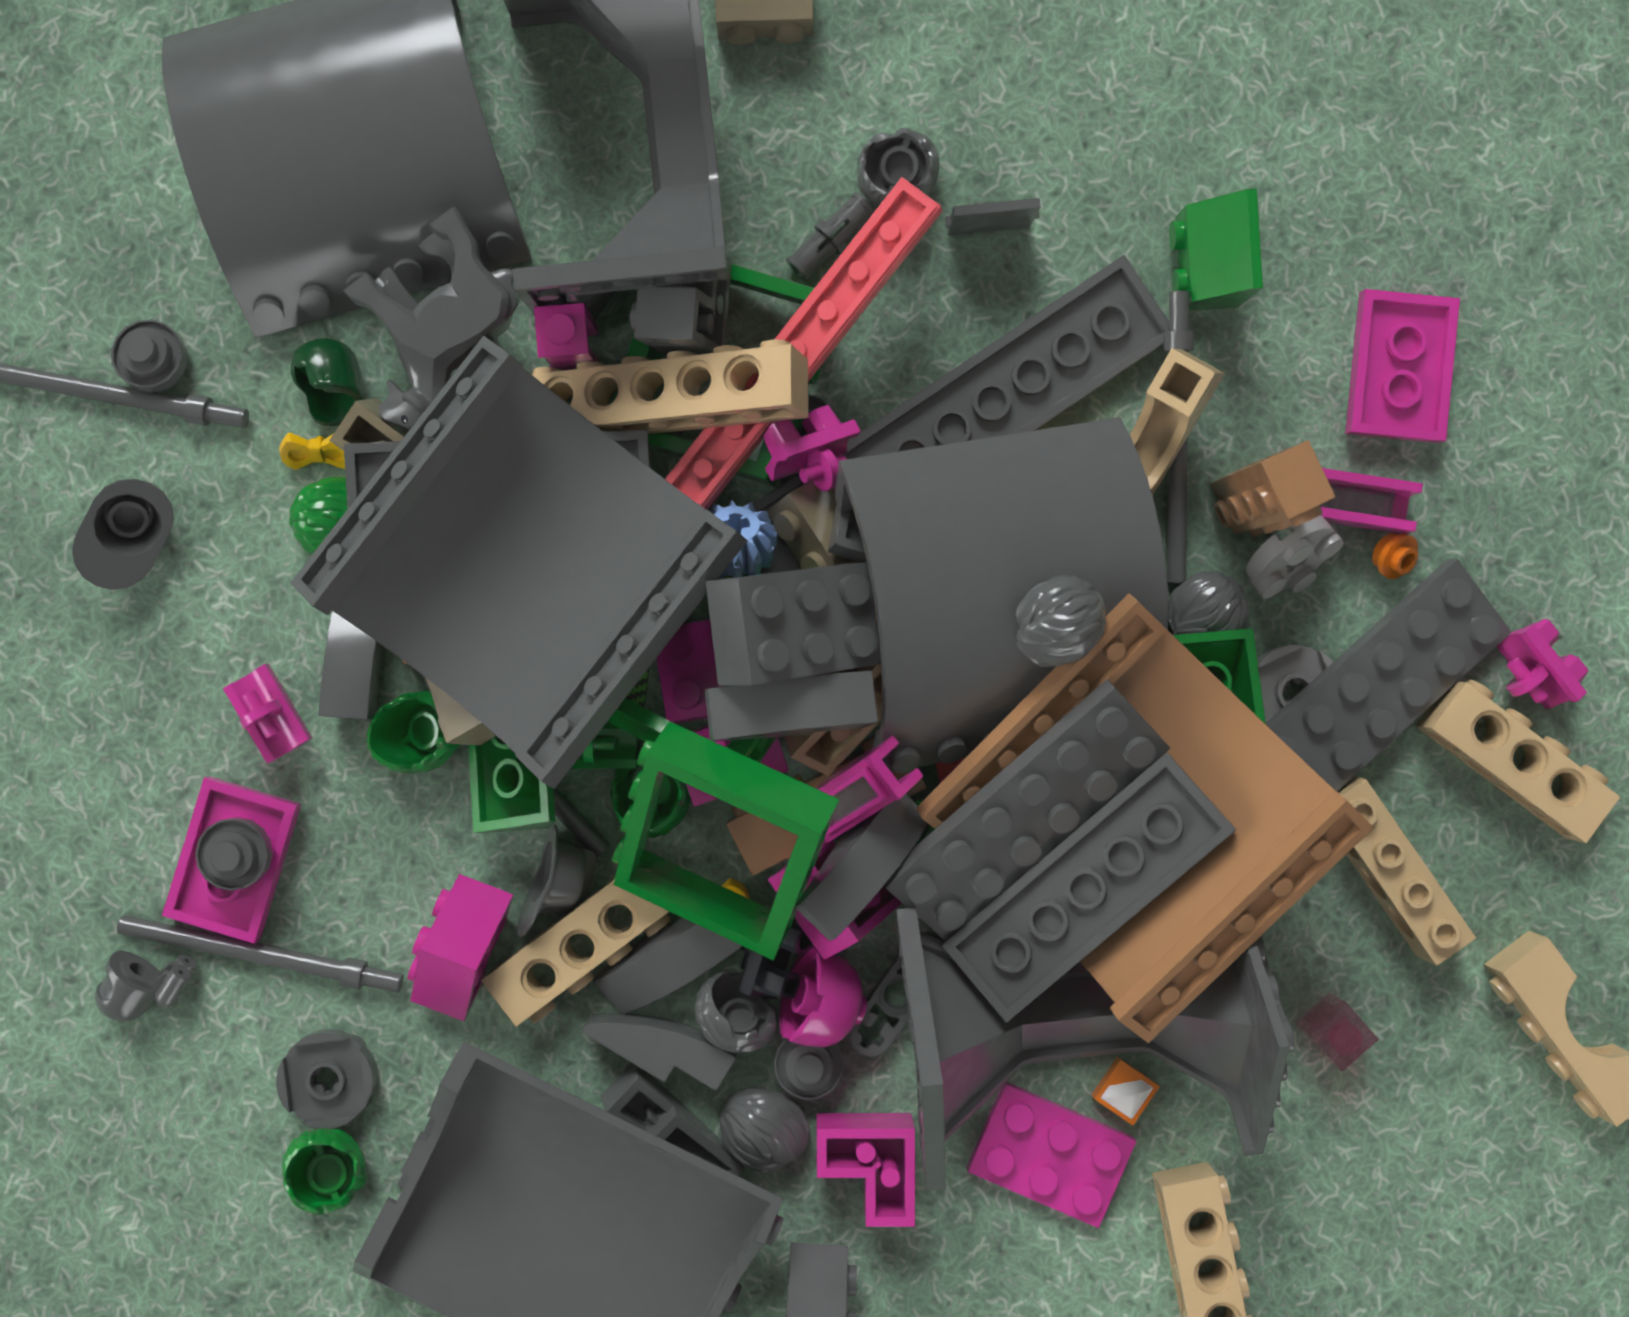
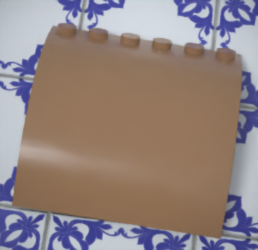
[916,593,1374,1043]

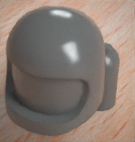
[95,950,197,1022]

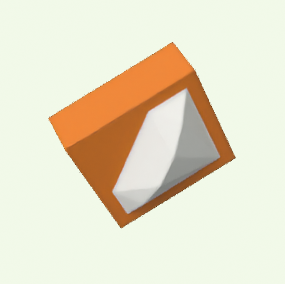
[1091,1056,1160,1126]

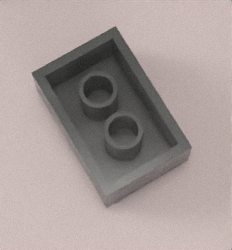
[706,562,881,686]

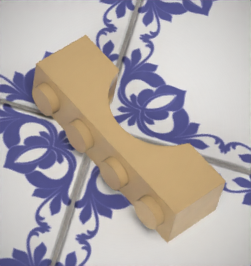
[1130,348,1225,496]
[1484,931,1629,1127]

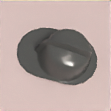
[72,479,174,590]
[517,825,596,937]

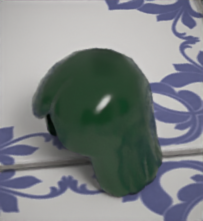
[291,338,365,426]

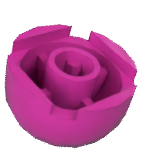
[779,947,867,1047]

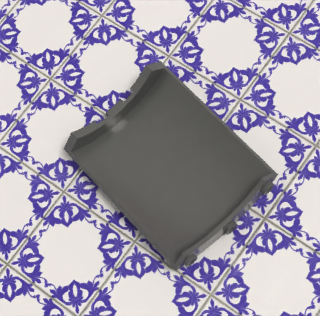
[352,1041,783,1317]

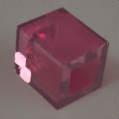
[1295,992,1379,1072]

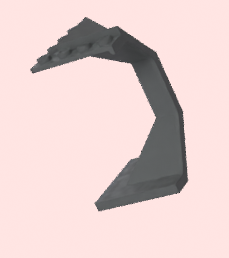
[503,0,728,321]
[896,907,1295,1191]

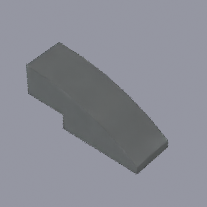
[318,611,386,720]
[705,671,878,742]
[795,794,929,941]
[593,918,742,1015]
[582,1013,737,1091]
[601,1063,745,1176]

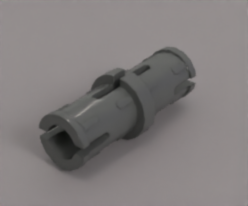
[786,192,874,282]

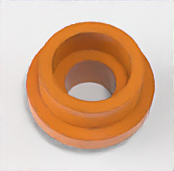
[1372,533,1418,580]

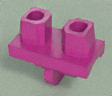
[763,405,861,491]
[1496,619,1589,710]
[223,664,313,764]

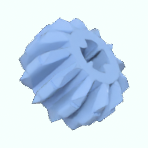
[710,500,777,580]

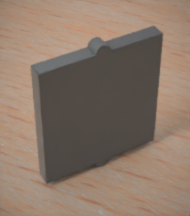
[945,198,1041,235]

